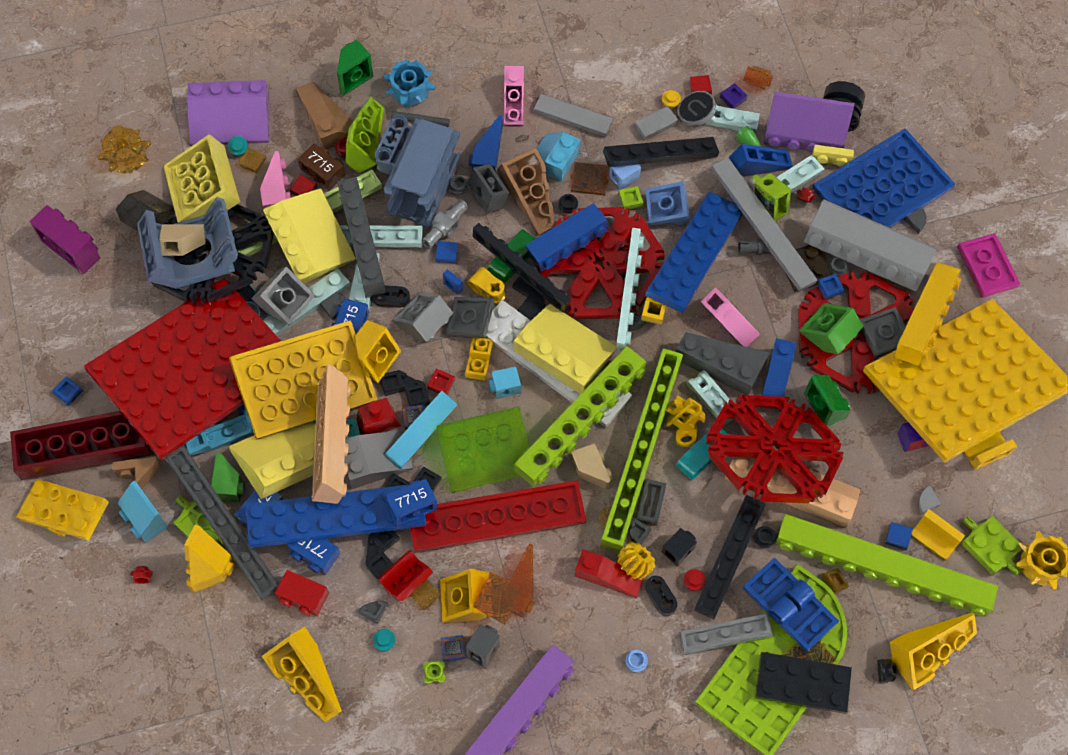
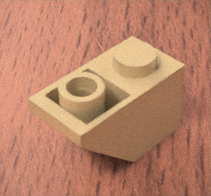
[159,224,206,256]
[570,443,613,490]

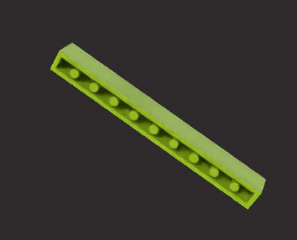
[600,348,683,553]
[775,514,999,616]

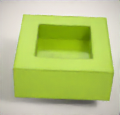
[618,186,643,209]

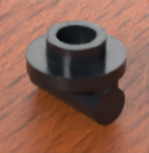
[877,659,898,684]

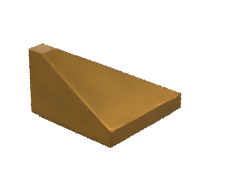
[822,568,849,594]

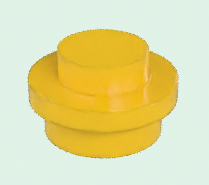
[662,90,681,109]

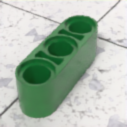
[487,229,536,283]

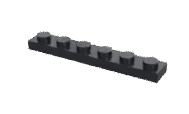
[603,137,719,167]
[472,222,571,313]
[694,495,766,620]

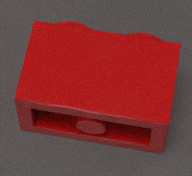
[275,570,329,616]

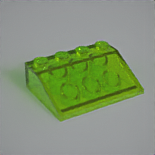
[436,406,529,493]

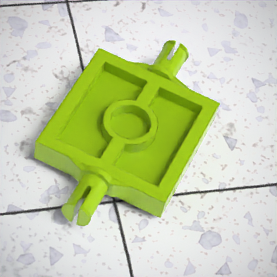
[173,495,237,545]
[961,516,1022,576]

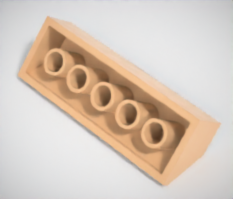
[312,364,351,504]
[725,457,860,528]

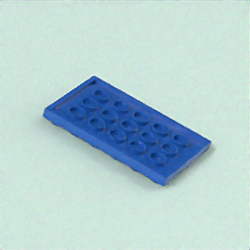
[812,128,955,228]

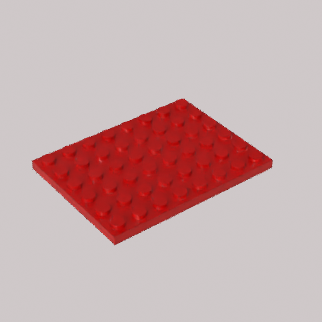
[84,278,281,460]

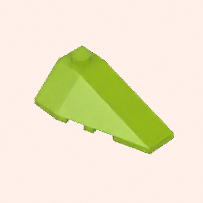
[346,97,384,174]

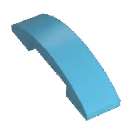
[186,410,254,455]

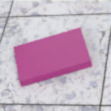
[957,233,1020,298]

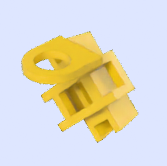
[666,395,706,447]

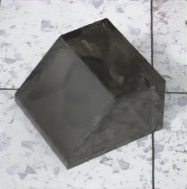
[115,190,175,231]

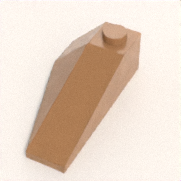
[296,82,353,150]
[497,147,555,235]

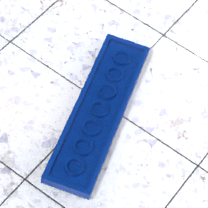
[645,192,743,313]
[245,485,426,548]

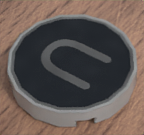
[678,91,716,126]

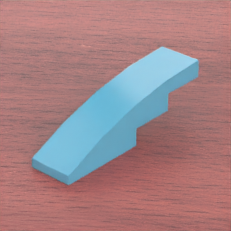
[385,391,458,469]

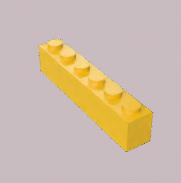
[895,262,962,366]

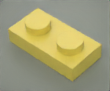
[811,145,854,167]

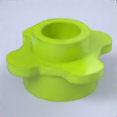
[423,660,446,684]

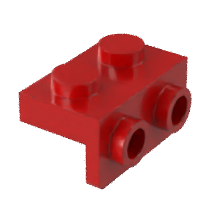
[378,550,433,603]

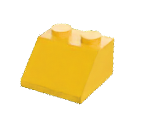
[355,320,401,383]
[440,569,492,623]

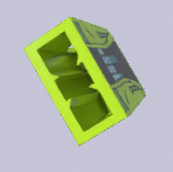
[750,174,791,221]

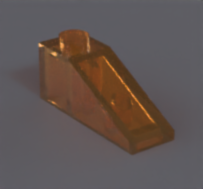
[500,543,535,618]

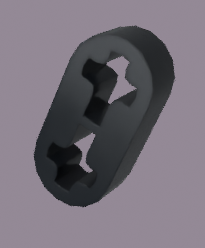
[371,285,410,307]
[645,576,677,616]

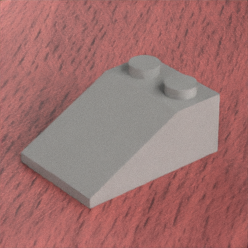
[344,430,414,489]

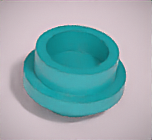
[228,136,248,156]
[373,629,396,652]

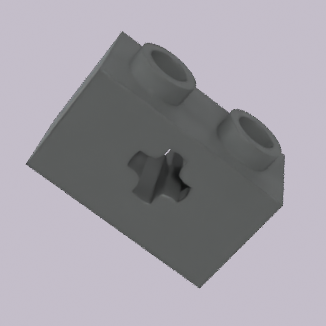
[468,164,509,213]
[466,624,500,669]

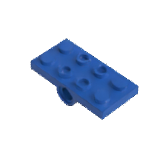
[742,557,839,653]

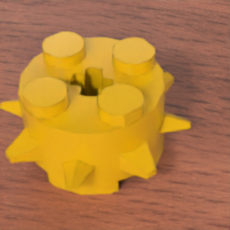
[1016,531,1068,590]

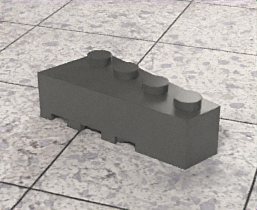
[676,332,770,395]

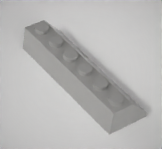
[804,199,937,291]

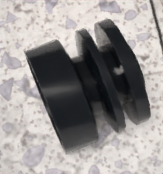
[823,81,865,132]

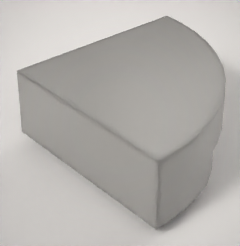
[918,486,941,514]

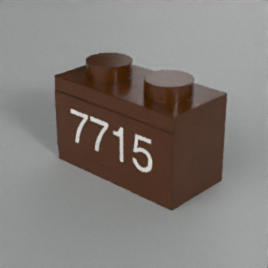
[298,144,345,191]

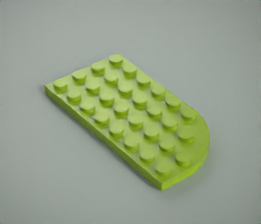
[694,564,847,755]

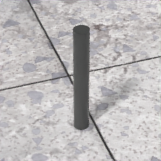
[391,111,450,127]

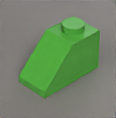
[211,452,245,502]

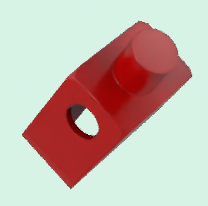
[356,398,401,435]

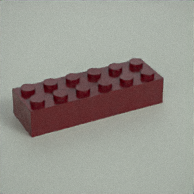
[10,411,150,480]

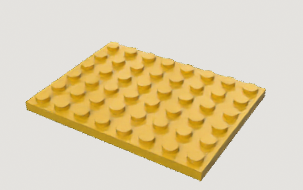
[863,299,1068,463]

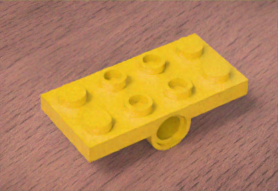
[16,479,109,541]

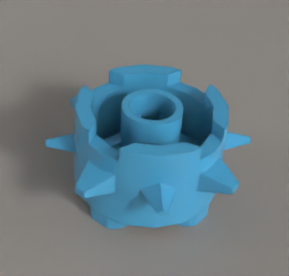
[383,60,435,107]

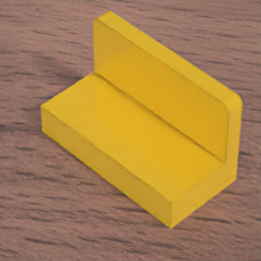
[964,432,1017,470]
[911,509,965,560]

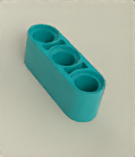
[675,429,727,481]

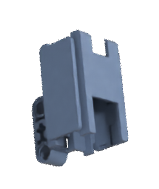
[375,115,461,228]

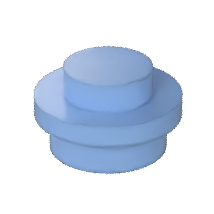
[625,649,648,672]

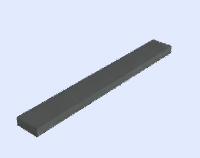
[165,445,279,600]

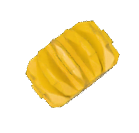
[617,542,655,580]

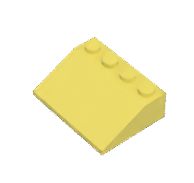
[164,134,240,223]
[263,188,356,285]
[514,304,617,394]
[229,422,316,499]

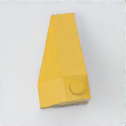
[184,525,235,593]
[890,613,977,690]
[262,626,342,722]

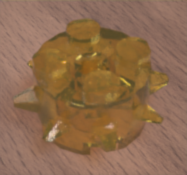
[97,126,151,173]

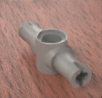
[422,199,468,249]

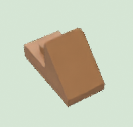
[113,456,161,489]

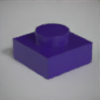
[720,83,748,109]

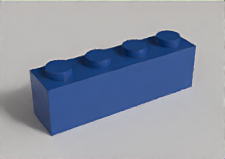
[526,203,609,272]

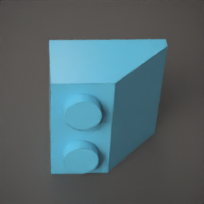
[537,132,581,182]
[118,481,168,543]

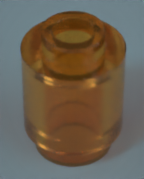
[743,66,773,90]

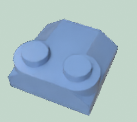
[645,181,690,225]

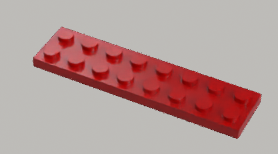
[410,480,586,553]

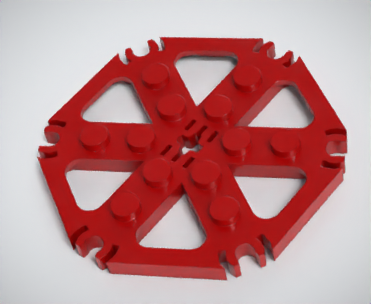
[535,207,665,319]
[798,271,915,394]
[706,395,844,504]

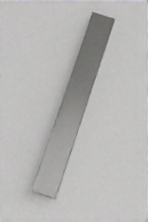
[711,158,817,292]

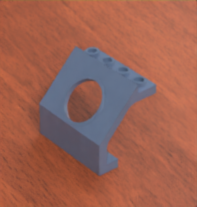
[137,197,238,289]

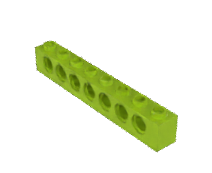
[514,346,646,487]

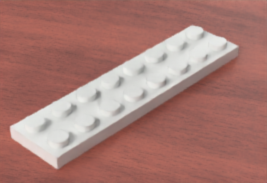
[486,300,632,428]

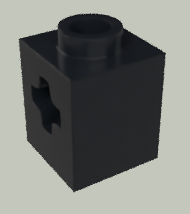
[661,528,697,567]

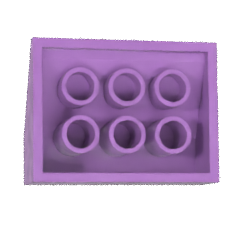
[187,80,269,146]
[763,92,854,152]

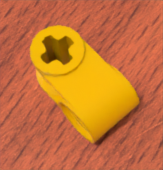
[467,267,506,305]

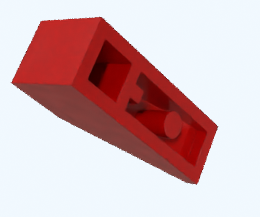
[574,549,644,598]

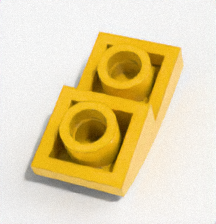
[465,337,493,381]

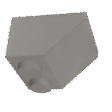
[251,266,315,325]
[392,292,453,342]

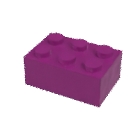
[29,205,100,275]

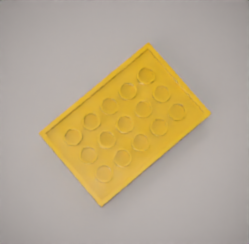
[229,320,378,439]

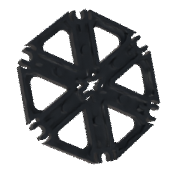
[145,204,274,303]

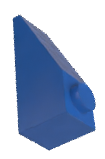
[468,116,503,172]
[729,144,793,175]
[762,338,796,397]

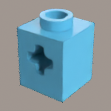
[488,367,521,399]

